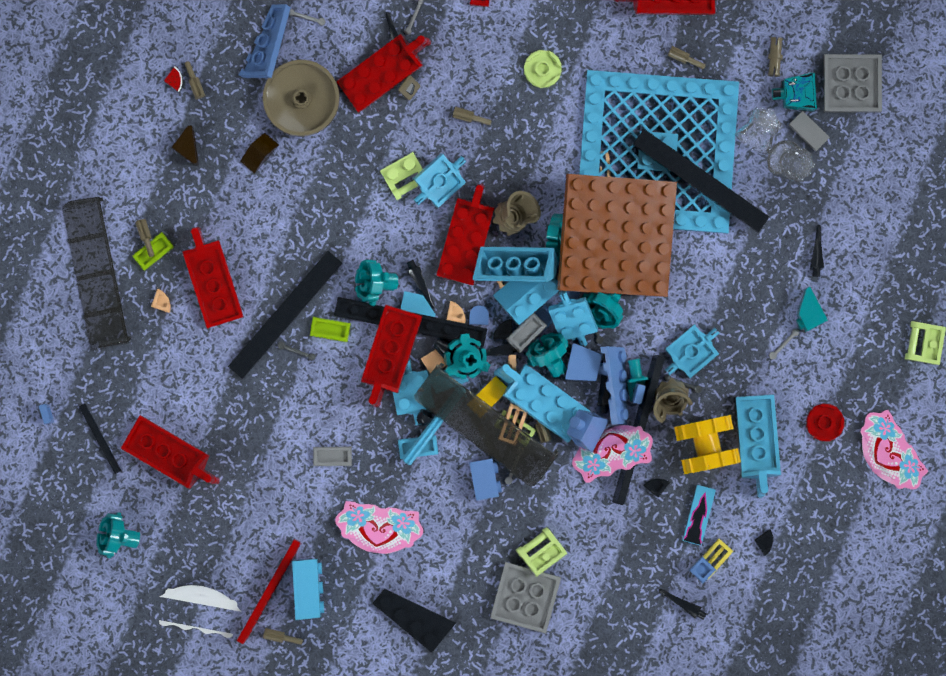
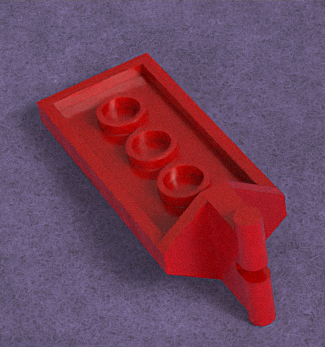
[614,0,715,15]
[336,34,431,113]
[436,184,494,285]
[182,227,244,328]
[361,305,422,408]
[121,415,220,489]

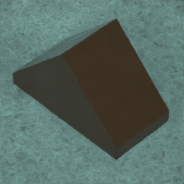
[172,125,199,166]
[240,133,279,174]

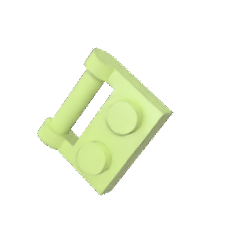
[380,152,423,200]
[905,321,946,365]
[516,527,567,577]

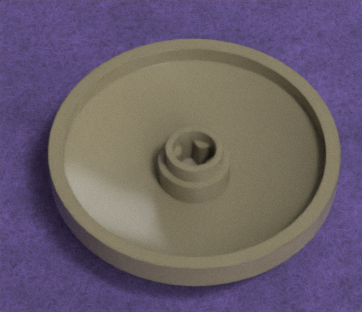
[263,60,340,137]

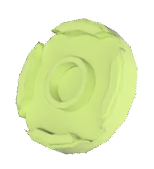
[524,50,562,88]

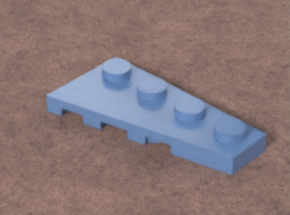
[239,4,291,78]
[600,346,629,424]

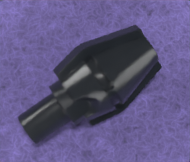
[433,338,456,360]

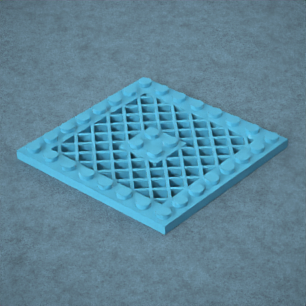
[579,70,739,234]

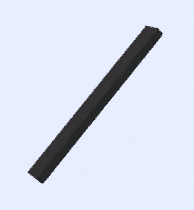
[633,129,769,233]
[228,251,343,379]
[334,297,488,348]
[612,355,665,505]

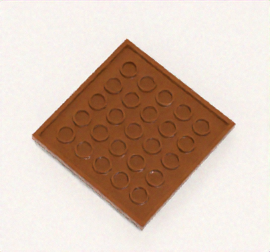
[557,174,677,297]

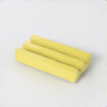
[703,538,733,580]

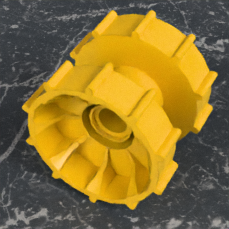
[674,415,741,474]

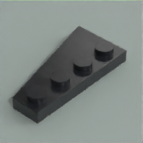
[372,589,456,653]

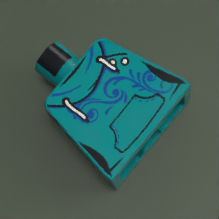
[772,73,817,112]

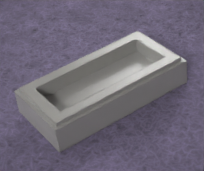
[789,111,830,152]
[506,313,547,353]
[313,447,352,466]

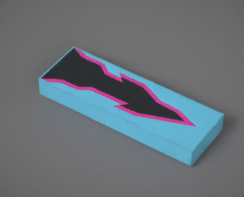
[682,485,716,545]

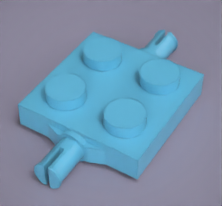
[413,153,466,208]
[548,291,598,347]
[665,324,720,379]
[393,360,436,426]

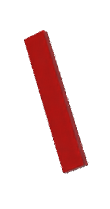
[237,539,302,644]

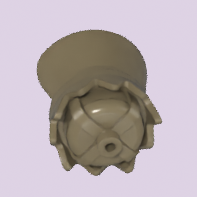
[493,191,541,236]
[653,378,693,423]

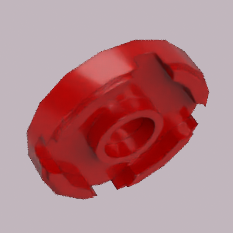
[806,404,844,441]

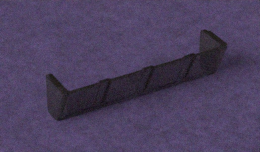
[62,197,132,351]
[414,363,559,486]

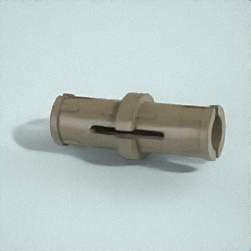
[768,37,783,77]

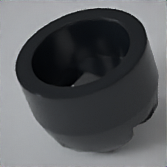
[417,409,434,426]

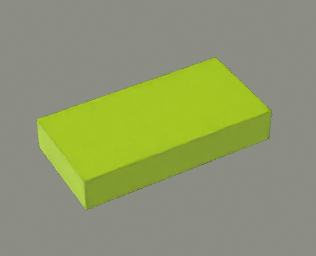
[132,232,174,271]
[310,317,351,342]

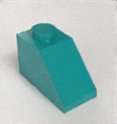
[796,287,828,332]

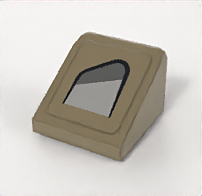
[398,75,421,100]

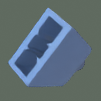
[564,343,608,382]
[567,409,609,452]

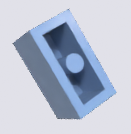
[470,459,502,501]

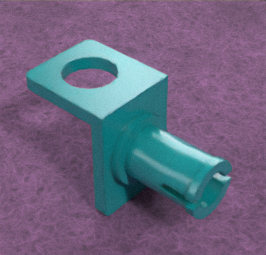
[627,359,648,402]

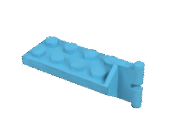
[494,364,590,443]
[735,395,781,498]

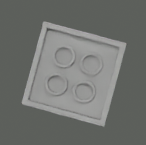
[823,54,882,113]
[490,562,561,633]

